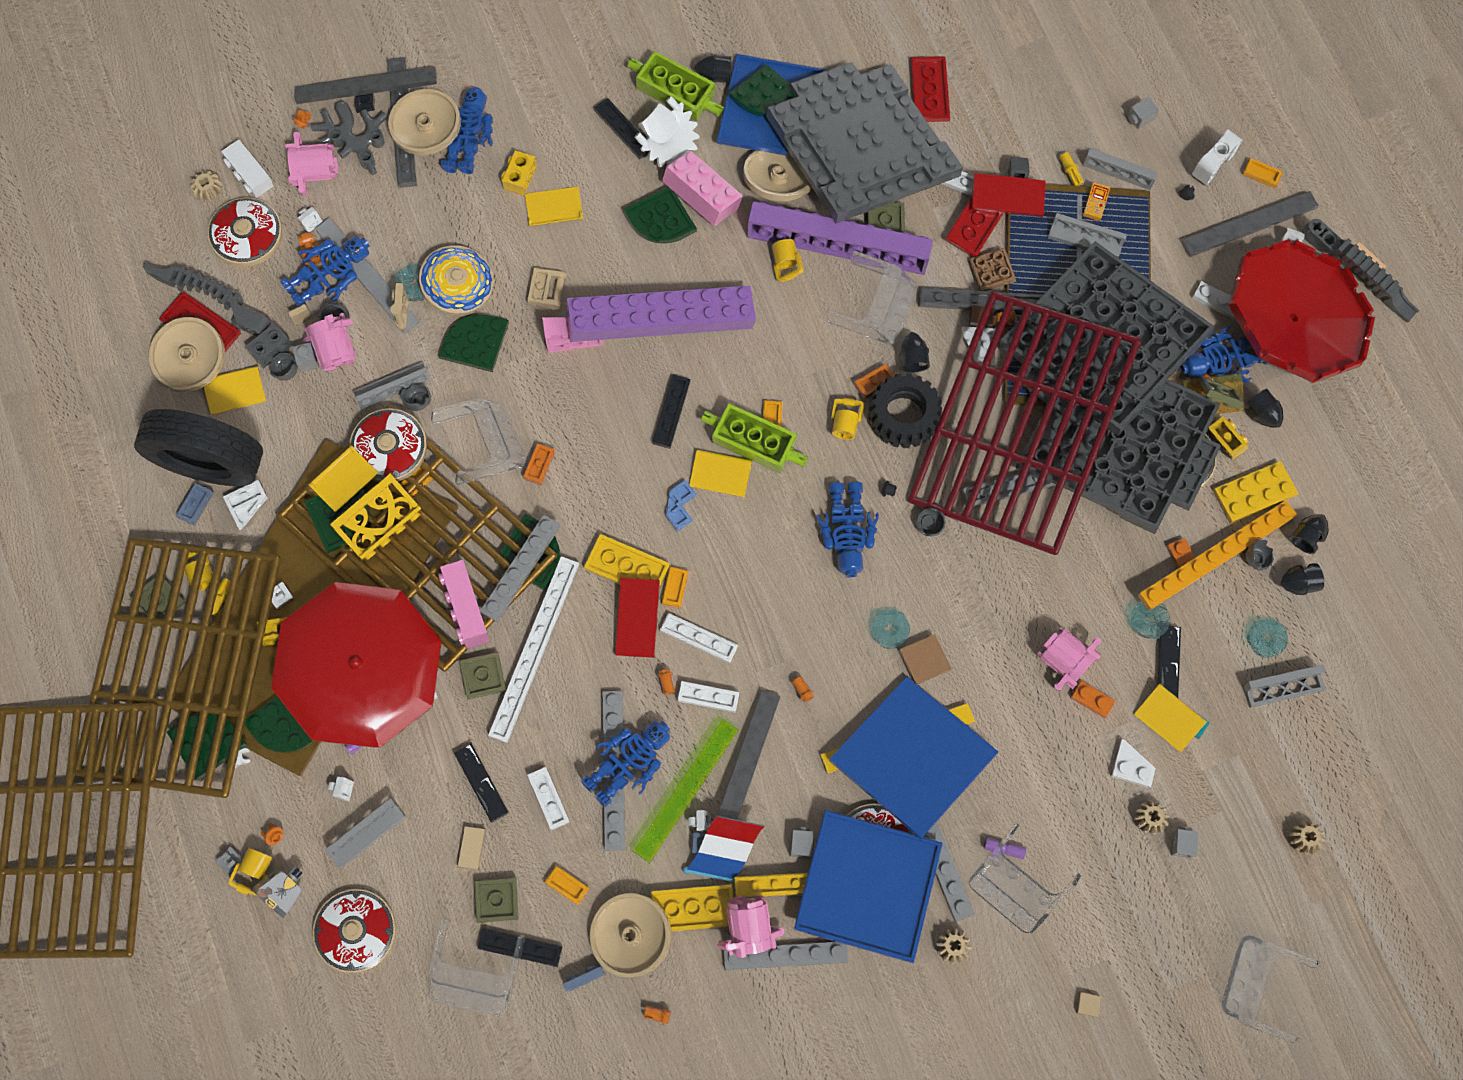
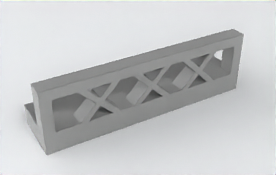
[1083,148,1157,190]
[1048,213,1127,258]
[353,362,431,410]
[1243,665,1326,708]
[324,799,406,869]

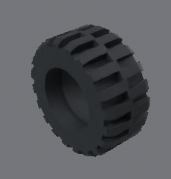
[868,373,942,448]

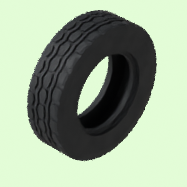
[134,409,263,487]

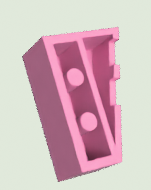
[542,317,603,353]

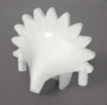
[635,96,699,167]

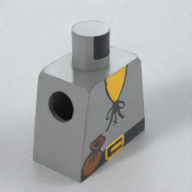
[251,865,304,918]

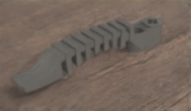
[1302,219,1419,322]
[143,263,272,337]

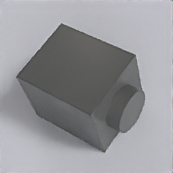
[1008,157,1030,179]

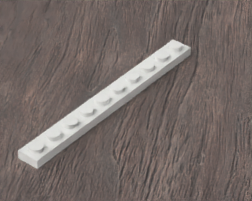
[488,557,580,744]

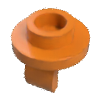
[292,109,312,129]
[996,310,1017,326]
[261,823,284,845]

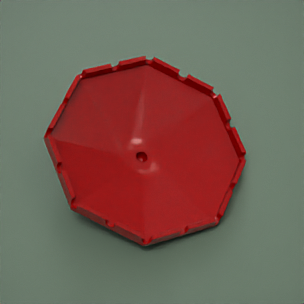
[1228,239,1375,383]
[271,582,442,748]

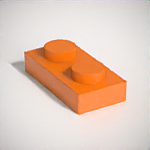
[854,364,895,399]
[523,443,555,485]
[1166,538,1195,569]
[1071,680,1115,719]

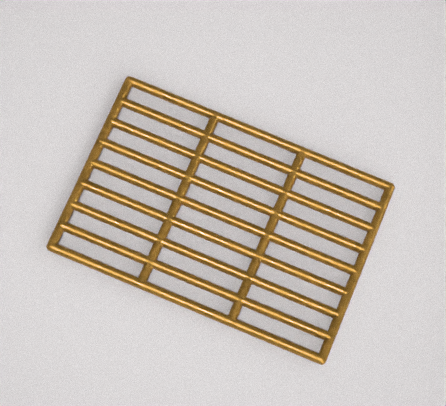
[276,405,557,672]
[75,537,281,798]
[0,703,158,959]

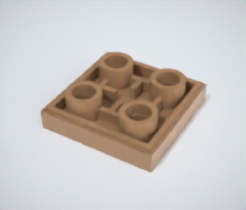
[970,248,1016,291]
[899,634,952,685]

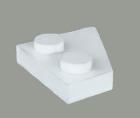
[961,327,996,365]
[223,480,268,530]
[1111,739,1156,788]

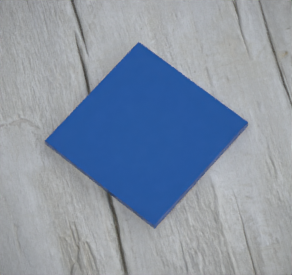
[717,54,827,157]
[829,677,999,839]
[793,810,943,964]

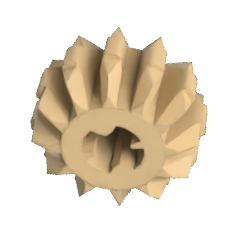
[190,170,223,202]
[1134,800,1170,835]
[1289,820,1326,855]
[936,928,972,964]

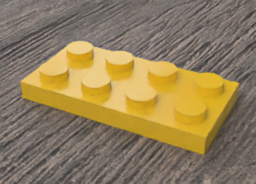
[1213,461,1299,524]
[584,534,670,589]
[651,884,733,932]

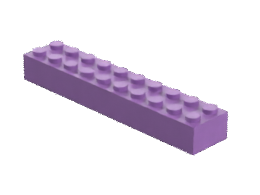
[747,202,933,275]
[565,286,756,342]

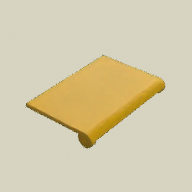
[525,186,583,226]
[204,366,266,415]
[308,445,378,512]
[689,450,752,498]
[1134,683,1207,752]

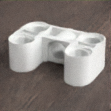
[1192,129,1243,185]

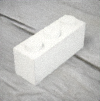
[221,140,274,198]

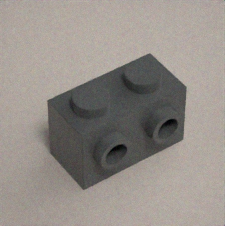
[245,323,292,369]

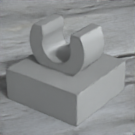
[215,847,243,876]

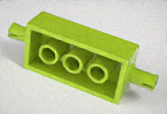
[628,51,724,121]
[701,403,808,474]

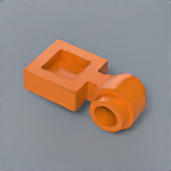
[298,232,321,267]

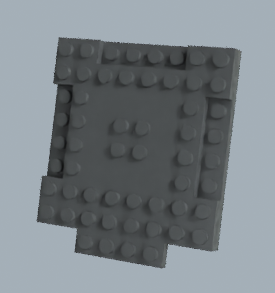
[766,62,963,224]
[1000,241,1215,435]
[1016,380,1221,534]

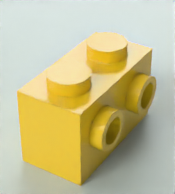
[1208,416,1249,460]

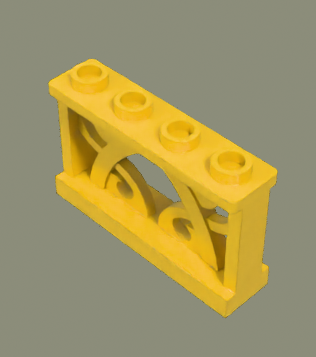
[330,473,422,561]

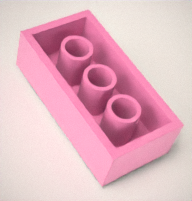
[662,151,743,227]
[438,560,489,649]

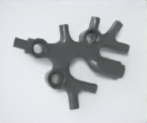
[312,102,388,175]

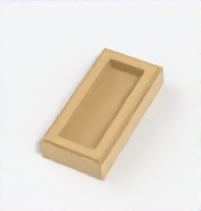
[458,826,486,870]

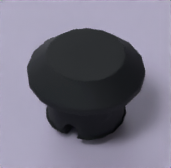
[1179,185,1195,200]
[881,480,897,497]

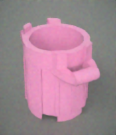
[285,132,338,196]
[303,313,356,371]
[1037,627,1102,691]
[717,895,784,958]

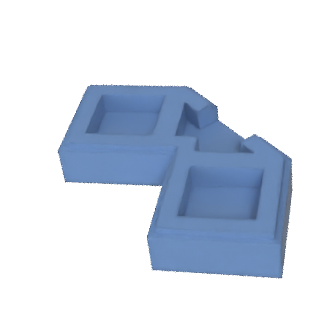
[666,480,696,532]

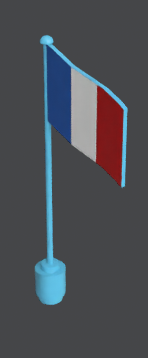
[683,816,803,896]

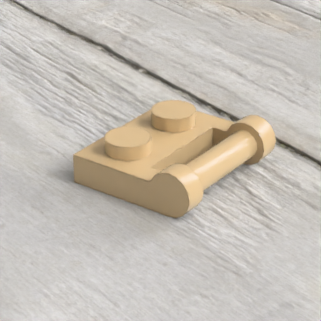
[528,268,567,310]
[390,283,409,330]

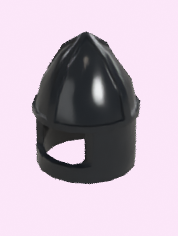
[694,54,731,83]
[900,332,930,373]
[1245,388,1284,428]
[1290,514,1329,554]
[1280,563,1325,595]

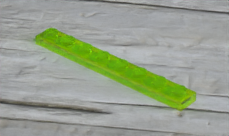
[633,719,739,864]

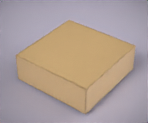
[288,304,311,325]
[1077,992,1101,1017]

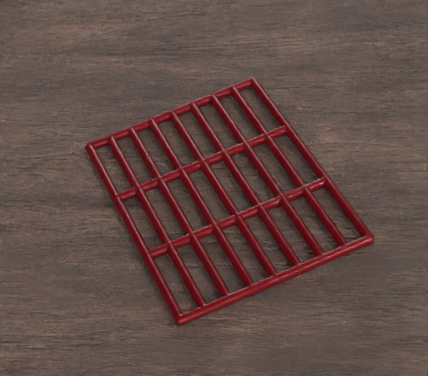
[907,291,1141,555]

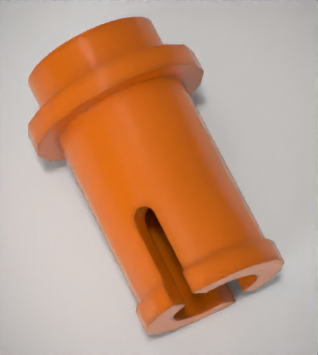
[657,669,676,695]
[792,676,814,703]
[644,1005,671,1025]

